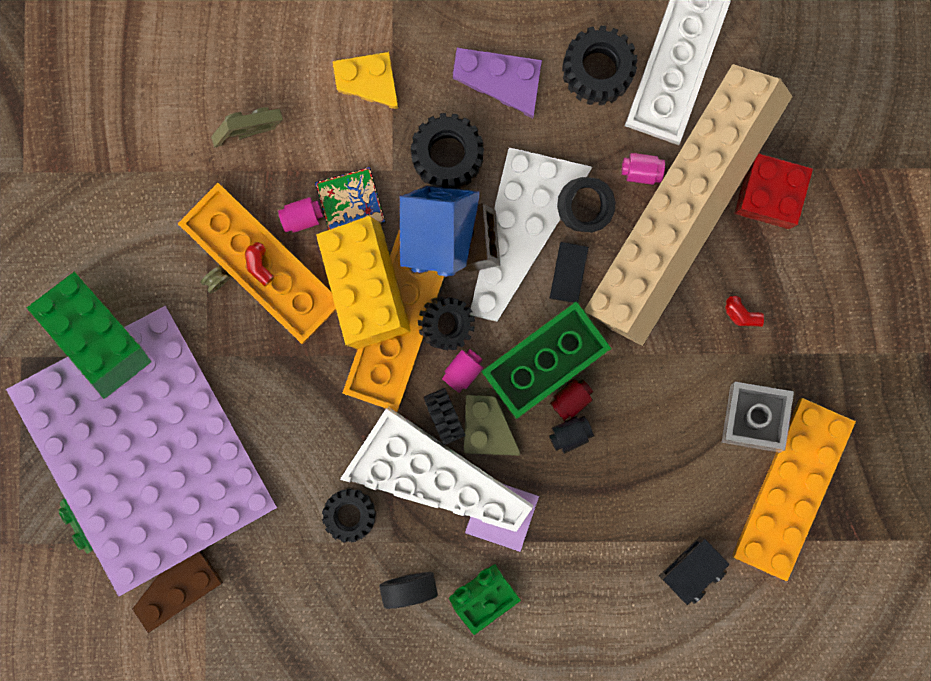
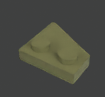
[211,107,283,148]

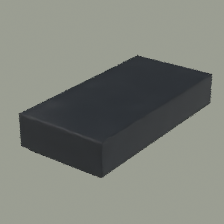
[549,242,589,303]

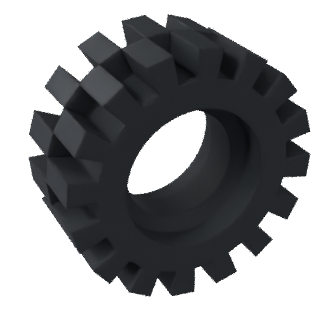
[418,297,475,351]
[423,387,466,445]
[322,488,376,543]

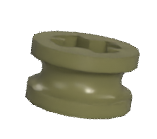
[200,266,230,294]

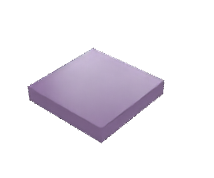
[465,483,539,552]

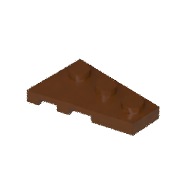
[132,550,223,633]

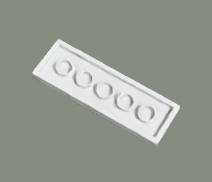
[625,0,731,145]

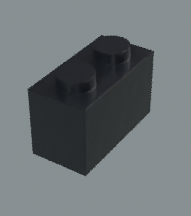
[659,536,730,606]

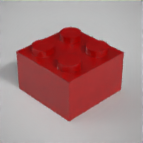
[734,153,813,229]

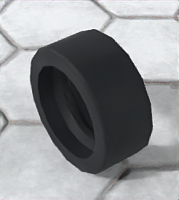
[557,177,616,233]
[379,572,438,609]

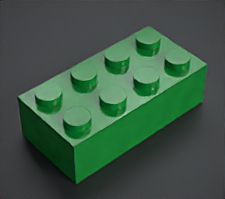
[26,271,152,399]
[481,301,612,419]

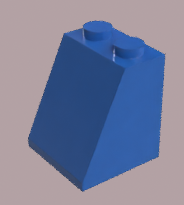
[400,186,479,276]

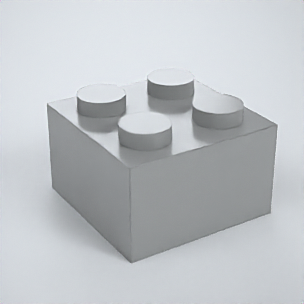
[722,382,794,453]

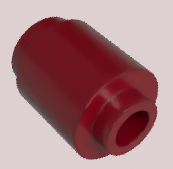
[550,379,593,421]

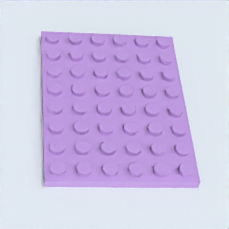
[6,306,277,596]

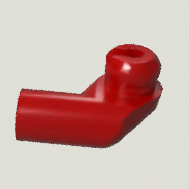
[245,242,275,287]
[725,296,764,327]

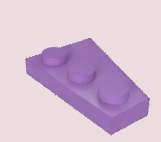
[453,48,542,119]

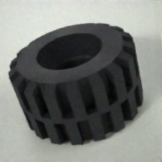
[562,26,638,105]
[411,113,484,189]

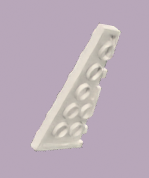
[469,148,592,322]
[340,407,534,532]

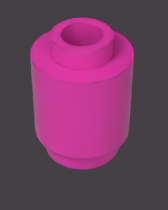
[621,153,665,185]
[278,197,323,233]
[442,349,484,393]

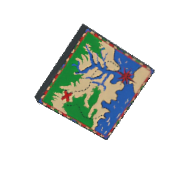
[315,167,386,230]

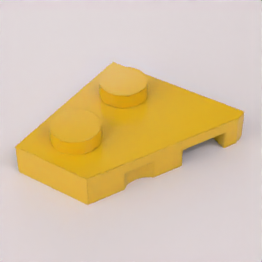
[332,52,398,109]

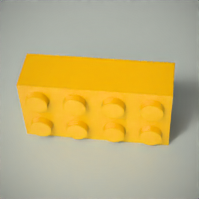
[316,216,411,349]

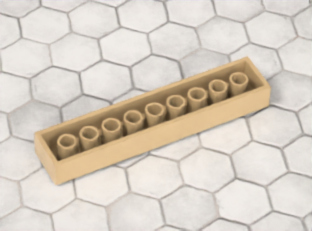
[584,64,793,346]

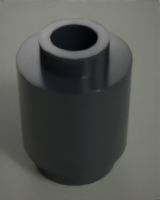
[549,416,594,454]

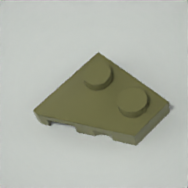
[464,395,520,456]

